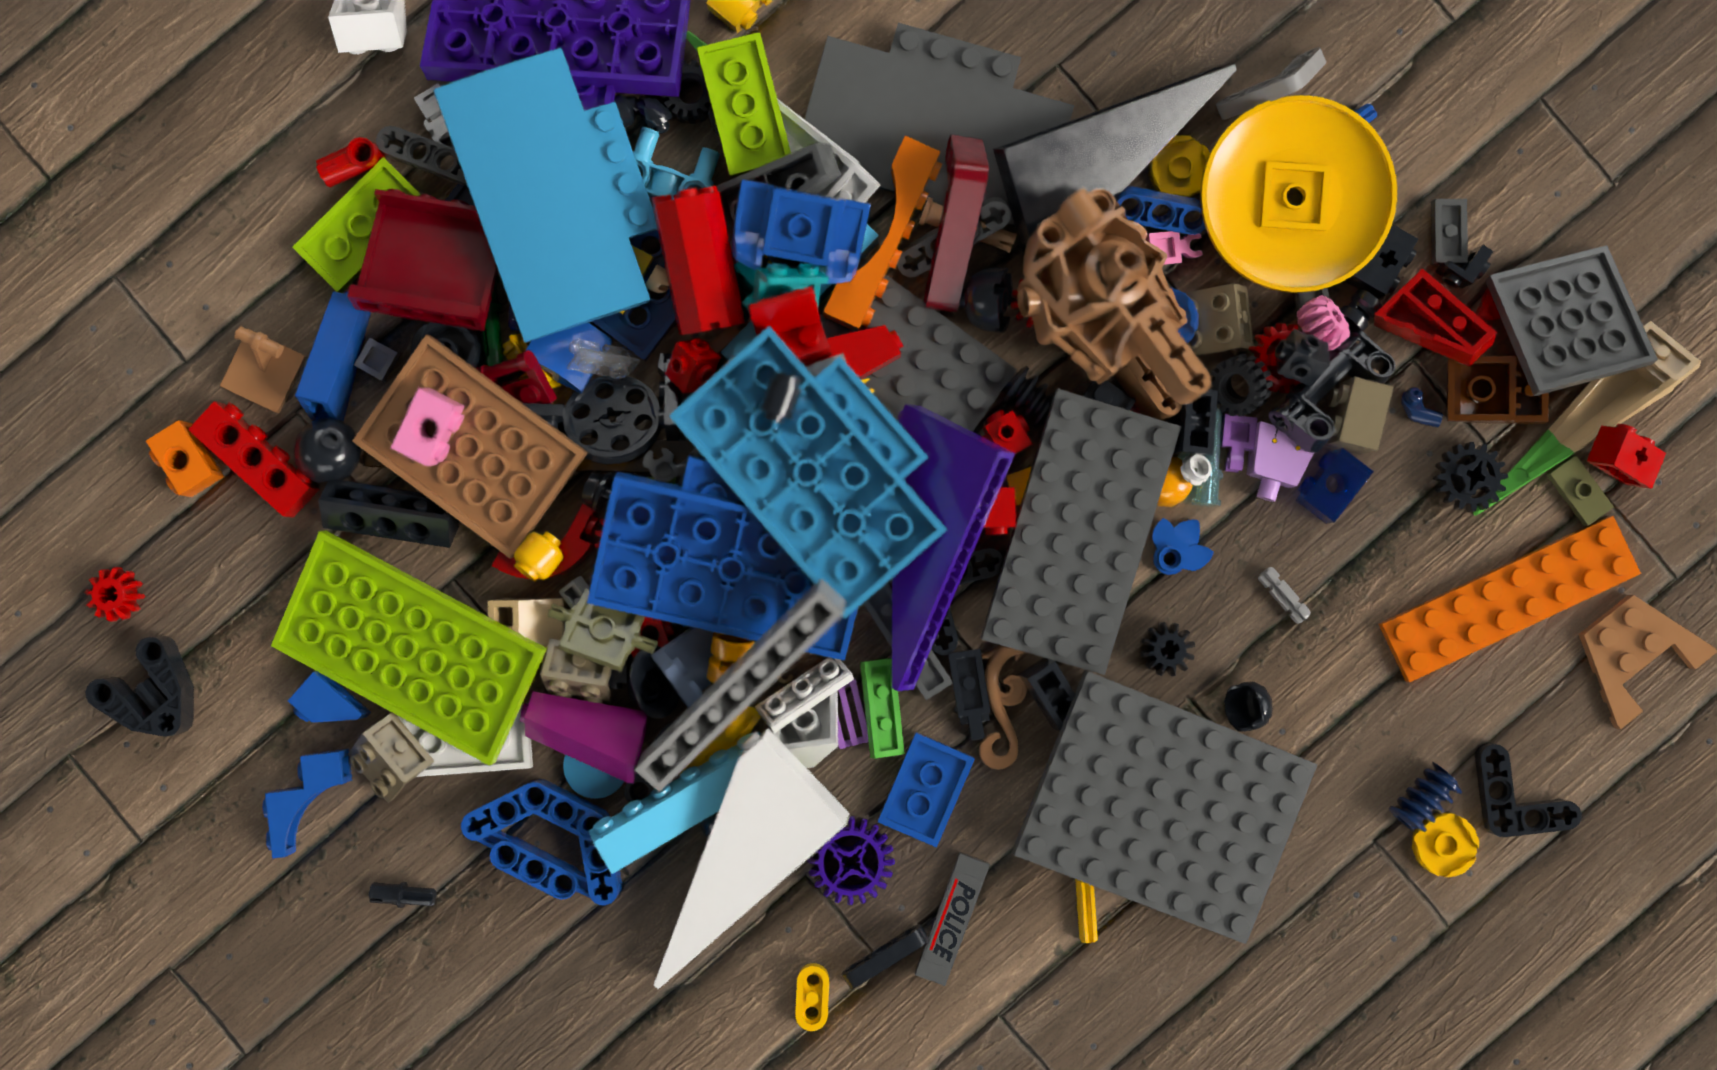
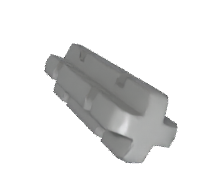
[1258,567,1311,624]

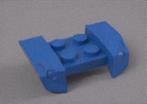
[732,179,871,284]

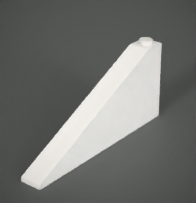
[654,728,850,989]

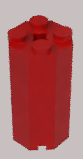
[652,186,745,335]

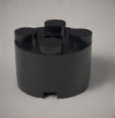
[410,322,484,368]

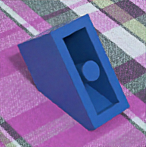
[288,671,371,723]

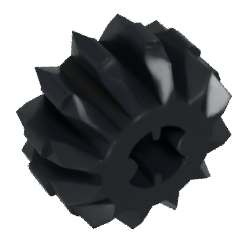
[1139,622,1195,676]

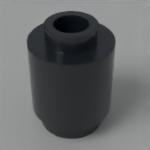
[759,371,801,424]

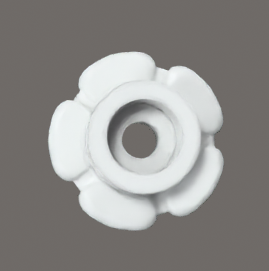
[1180,454,1212,486]

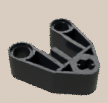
[85,636,194,737]

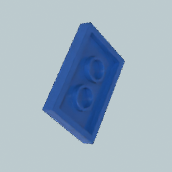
[877,732,975,848]

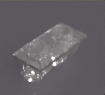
[567,338,640,379]

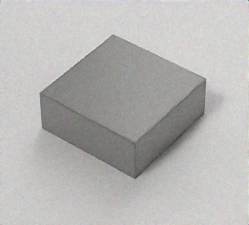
[354,337,401,382]

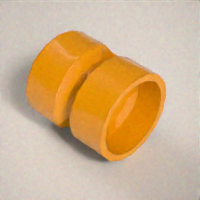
[707,632,754,683]

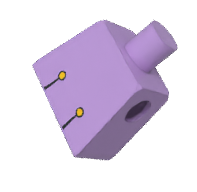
[1247,421,1314,502]

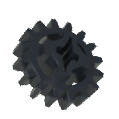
[1433,442,1508,512]

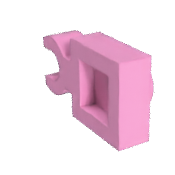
[1145,231,1203,265]

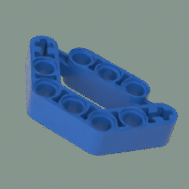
[461,779,622,905]

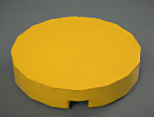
[1148,135,1210,198]
[1412,812,1479,877]

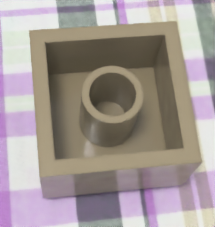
[1324,377,1393,455]

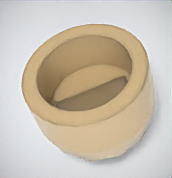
[645,264,669,293]

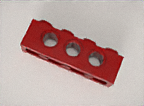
[188,401,320,518]

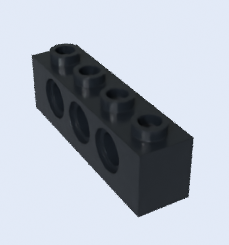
[319,480,459,548]

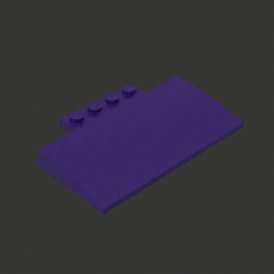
[420,0,690,111]

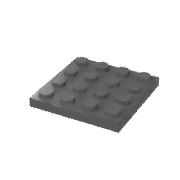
[1485,245,1658,396]

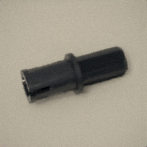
[369,882,436,908]

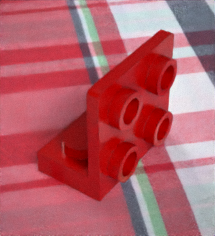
[748,287,831,364]

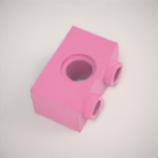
[391,388,464,466]

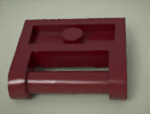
[475,350,557,404]

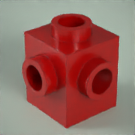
[665,339,721,393]
[982,409,1032,454]

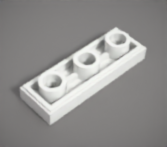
[755,657,854,733]

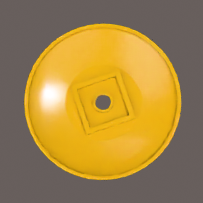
[1200,95,1397,293]

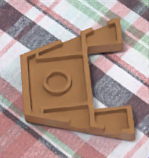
[1579,595,1717,729]

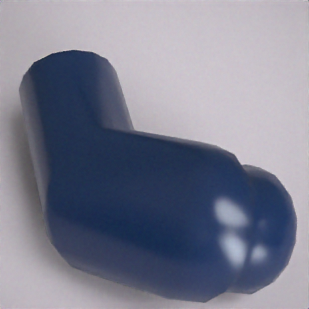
[1401,387,1443,428]

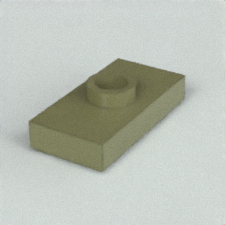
[1546,455,1614,526]

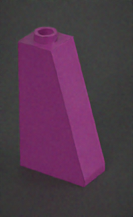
[520,692,648,784]

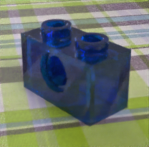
[1296,448,1374,524]

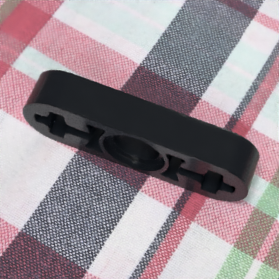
[841,924,929,989]

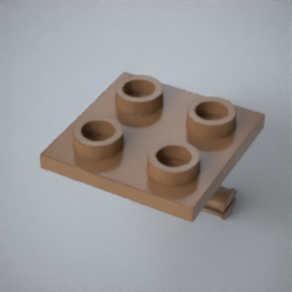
[220,326,307,414]

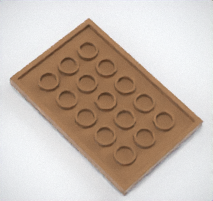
[353,335,588,558]

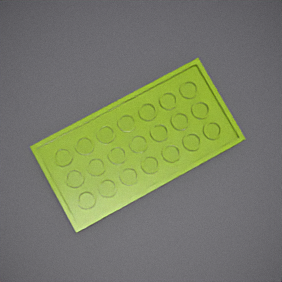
[271,530,547,766]

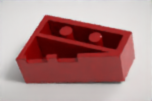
[1374,268,1497,367]

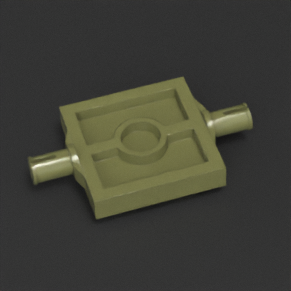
[548,588,658,672]

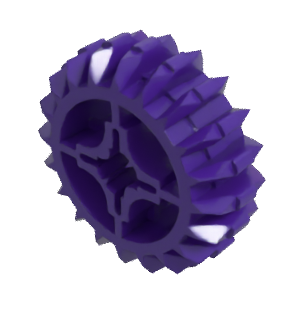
[807,816,895,905]

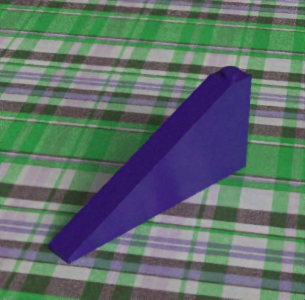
[892,404,1015,691]

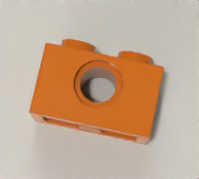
[146,420,224,497]

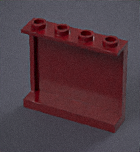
[347,189,498,331]

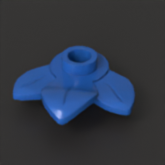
[1152,518,1214,575]

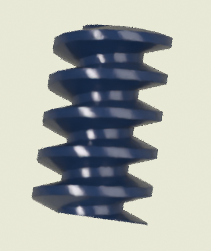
[1389,761,1462,832]

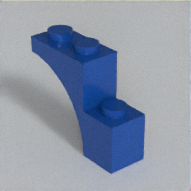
[262,749,352,859]

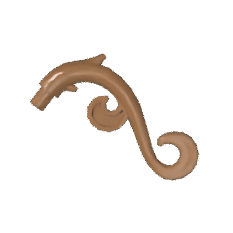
[978,645,1030,770]

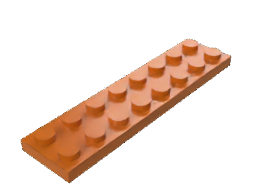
[1379,516,1641,682]

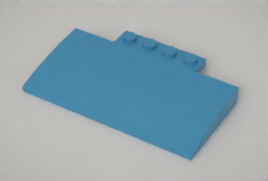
[433,48,658,343]
[669,327,947,618]

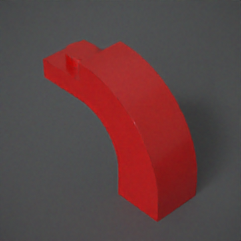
[492,503,599,579]

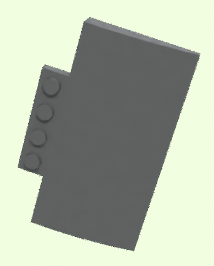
[805,23,1074,227]

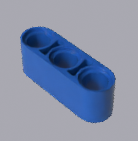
[1116,186,1205,235]

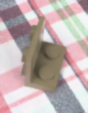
[1186,283,1254,356]
[541,639,612,705]
[348,713,434,803]

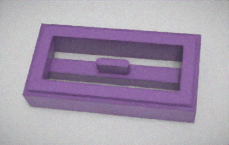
[838,679,868,749]

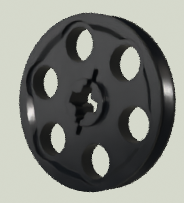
[563,375,661,464]

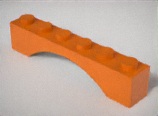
[823,135,943,332]

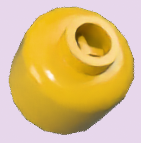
[514,531,563,581]

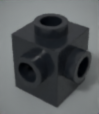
[1274,329,1330,386]

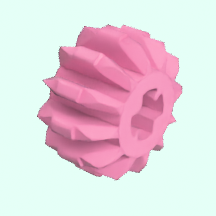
[1297,295,1350,350]

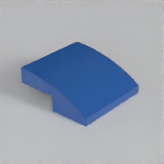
[525,323,613,394]

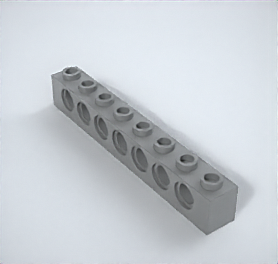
[635,578,846,792]

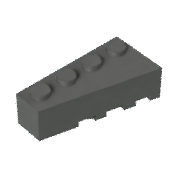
[717,143,841,253]

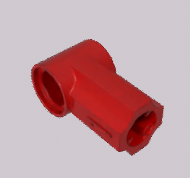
[316,137,386,187]

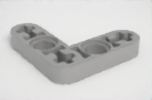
[1216,47,1326,120]

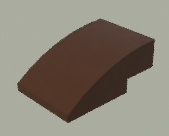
[1447,356,1549,424]

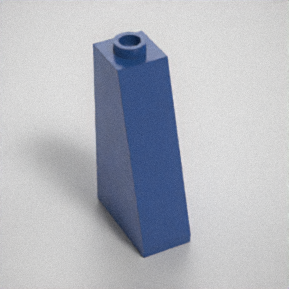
[295,291,371,422]

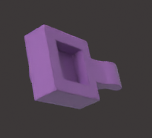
[1219,414,1257,473]

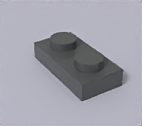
[1431,199,1468,265]

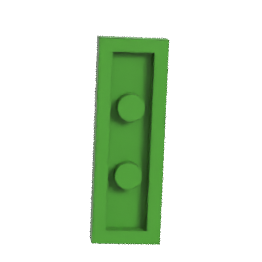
[860,658,905,759]

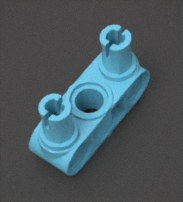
[633,127,720,201]

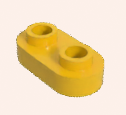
[795,963,829,1031]

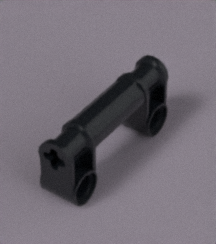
[1268,329,1396,453]

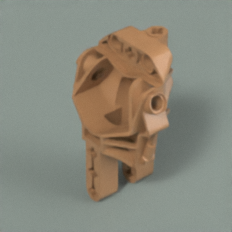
[1017,188,1211,422]

